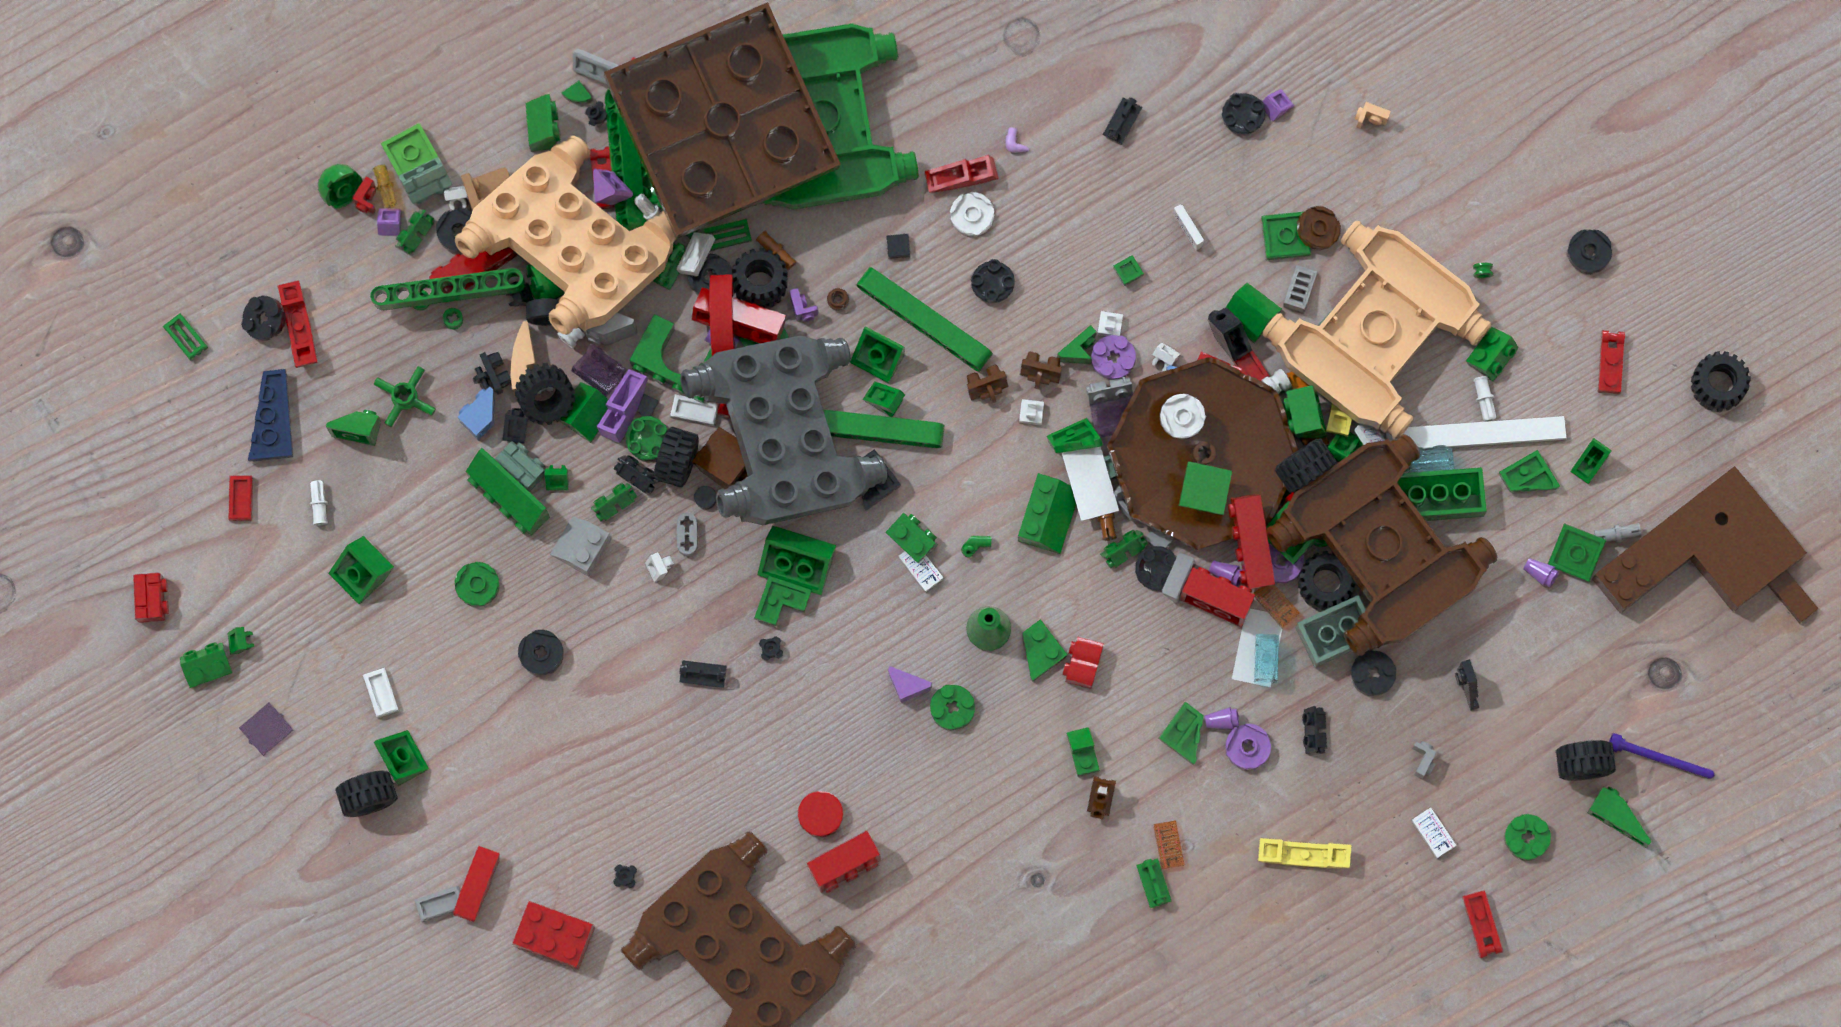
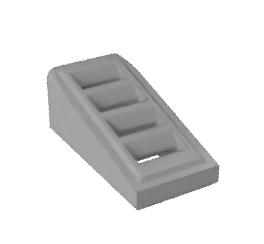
[1283,265,1317,313]

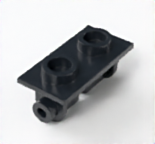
[1103,97,1143,145]
[614,455,660,494]
[679,660,727,688]
[1302,706,1327,754]

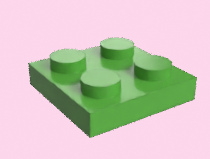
[381,123,439,176]

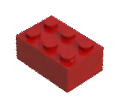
[1180,567,1255,627]
[807,831,881,893]
[512,901,595,970]

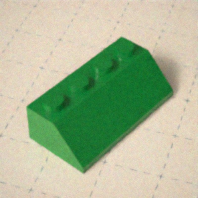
[465,448,550,536]
[1397,467,1487,521]

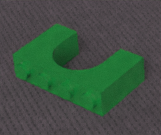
[630,314,712,404]

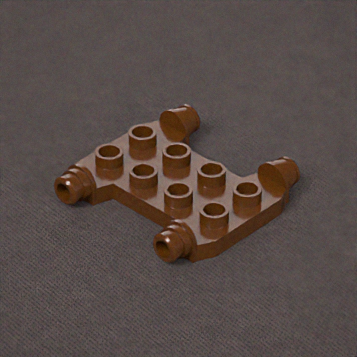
[1267,434,1497,656]
[621,831,856,1027]

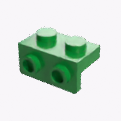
[1466,327,1518,381]
[885,513,938,563]
[180,642,232,688]

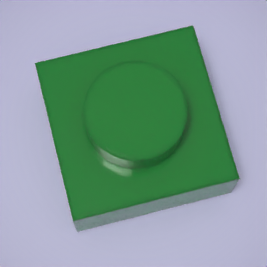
[1113,255,1144,286]

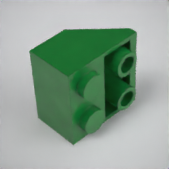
[525,94,561,151]

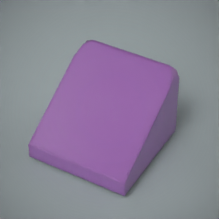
[1263,89,1294,121]
[377,209,401,236]

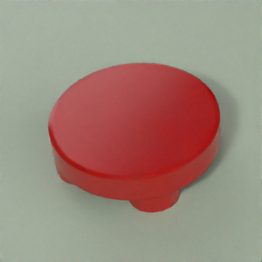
[798,791,843,837]

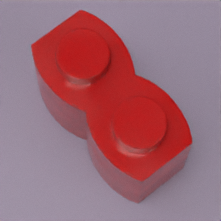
[1062,637,1104,689]

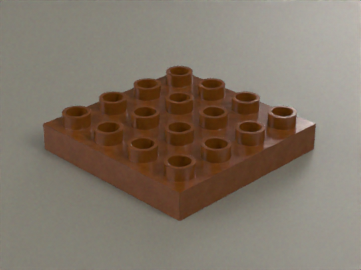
[604,2,841,239]

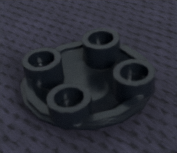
[1222,93,1266,135]
[971,259,1015,303]
[1135,546,1177,590]

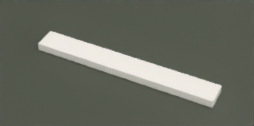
[1385,416,1566,450]

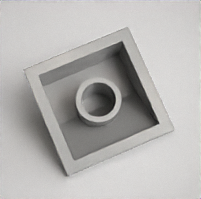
[584,313,637,346]
[550,516,611,577]

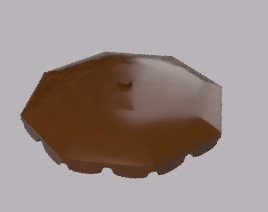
[1107,357,1298,550]

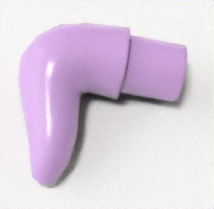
[1005,128,1029,153]

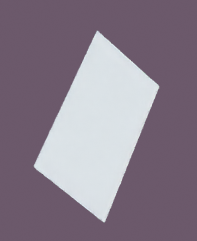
[1062,447,1119,521]
[1232,609,1285,687]

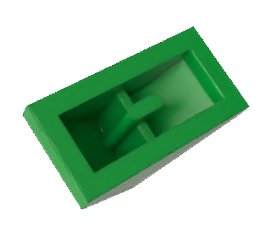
[1570,438,1612,484]

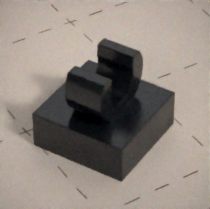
[506,281,534,307]

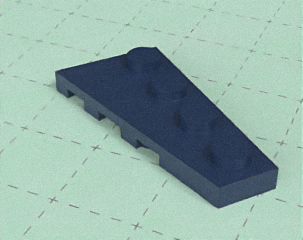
[248,369,293,462]

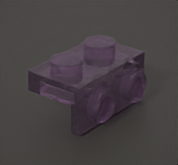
[571,344,626,397]
[1089,396,1131,437]

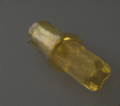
[373,165,397,208]

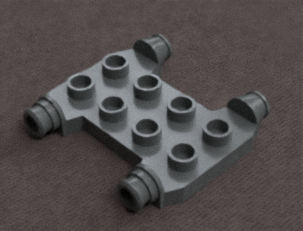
[680,335,887,525]

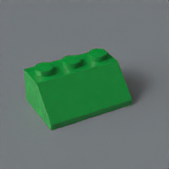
[1018,473,1076,554]
[757,525,836,595]

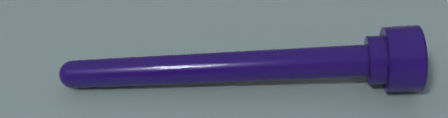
[1609,733,1715,779]

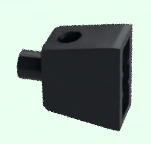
[1208,308,1253,362]

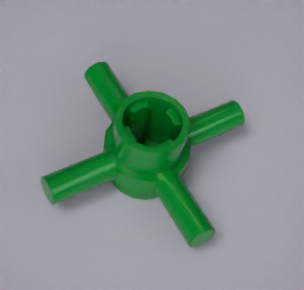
[374,366,436,428]

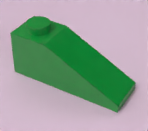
[1587,786,1651,848]

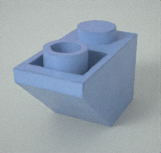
[458,387,495,440]

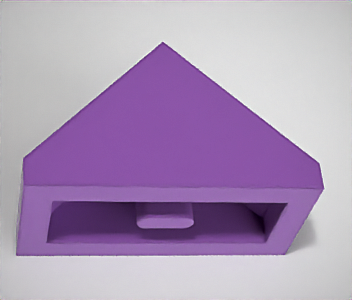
[593,169,633,205]
[888,666,932,703]

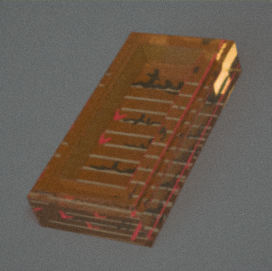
[1253,584,1299,628]
[1153,820,1184,870]

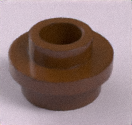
[827,288,849,310]

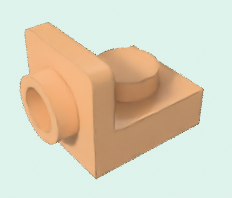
[1355,102,1391,129]

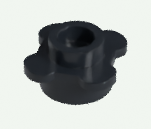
[585,101,607,126]
[759,636,783,661]
[613,864,637,888]

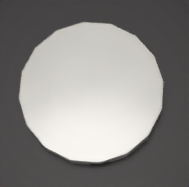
[950,192,994,236]
[1160,394,1205,439]

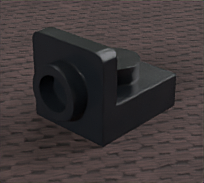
[502,408,529,444]

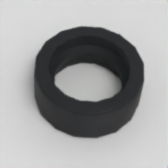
[526,298,560,326]

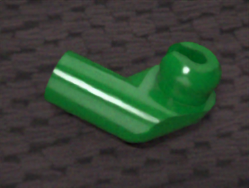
[961,536,992,558]

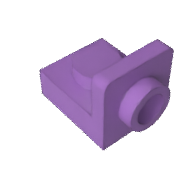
[789,288,818,322]

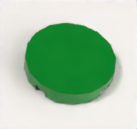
[454,562,500,607]

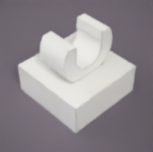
[444,186,468,210]
[1098,311,1123,336]
[1152,343,1180,371]
[1019,399,1044,425]
[645,553,674,583]

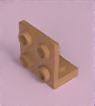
[461,167,510,211]

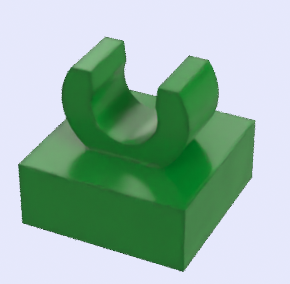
[545,465,569,490]
[227,627,254,655]

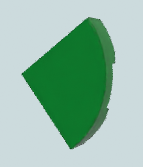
[561,80,592,103]

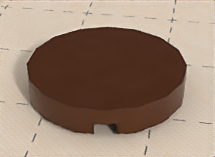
[1297,206,1341,250]

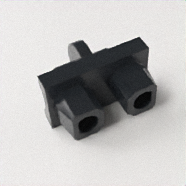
[472,352,511,395]

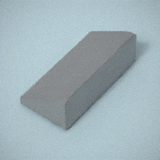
[1162,553,1196,604]

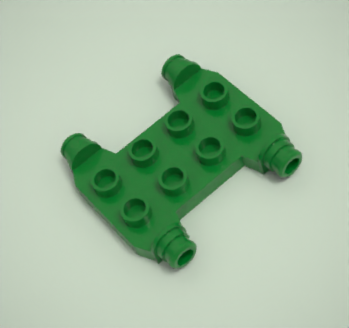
[754,23,919,210]

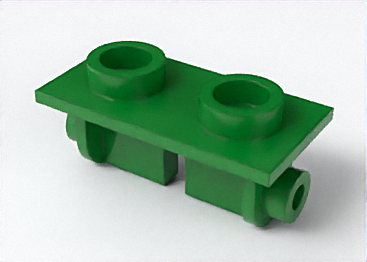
[395,209,434,255]
[653,242,686,290]
[591,483,638,522]
[1100,530,1148,569]
[1136,858,1172,908]

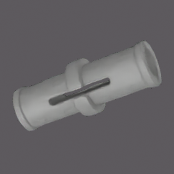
[1594,523,1641,543]

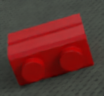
[133,573,169,623]

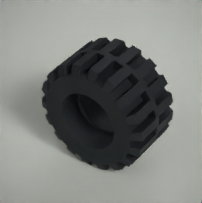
[732,248,788,308]
[1691,351,1751,412]
[515,363,575,425]
[654,426,699,488]
[1274,439,1336,493]
[1298,551,1356,611]
[1556,740,1616,781]
[335,770,398,817]

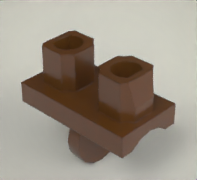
[1020,351,1062,390]
[967,365,1009,403]
[1087,776,1116,819]

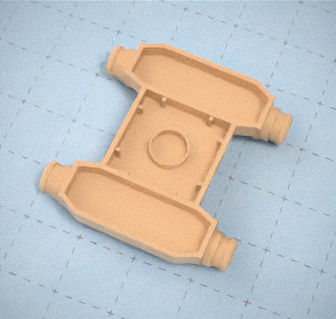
[455,136,676,335]
[1263,221,1491,439]

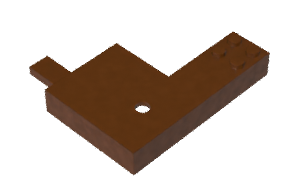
[1592,466,1818,624]

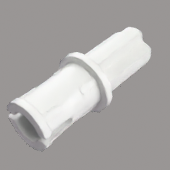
[634,194,660,220]
[1473,376,1496,421]
[310,480,328,526]

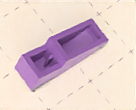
[597,369,648,443]

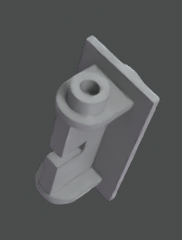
[1086,376,1133,406]

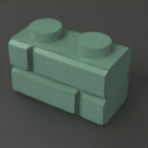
[398,157,452,204]
[495,441,545,492]

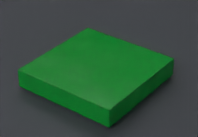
[1261,211,1311,260]
[1179,461,1232,516]
[1548,523,1606,582]

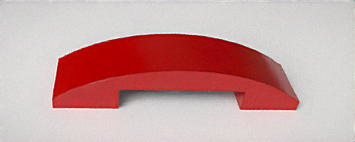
[709,274,735,356]
[277,280,318,368]

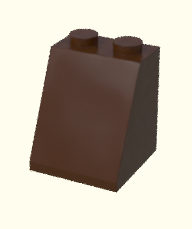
[692,427,748,489]

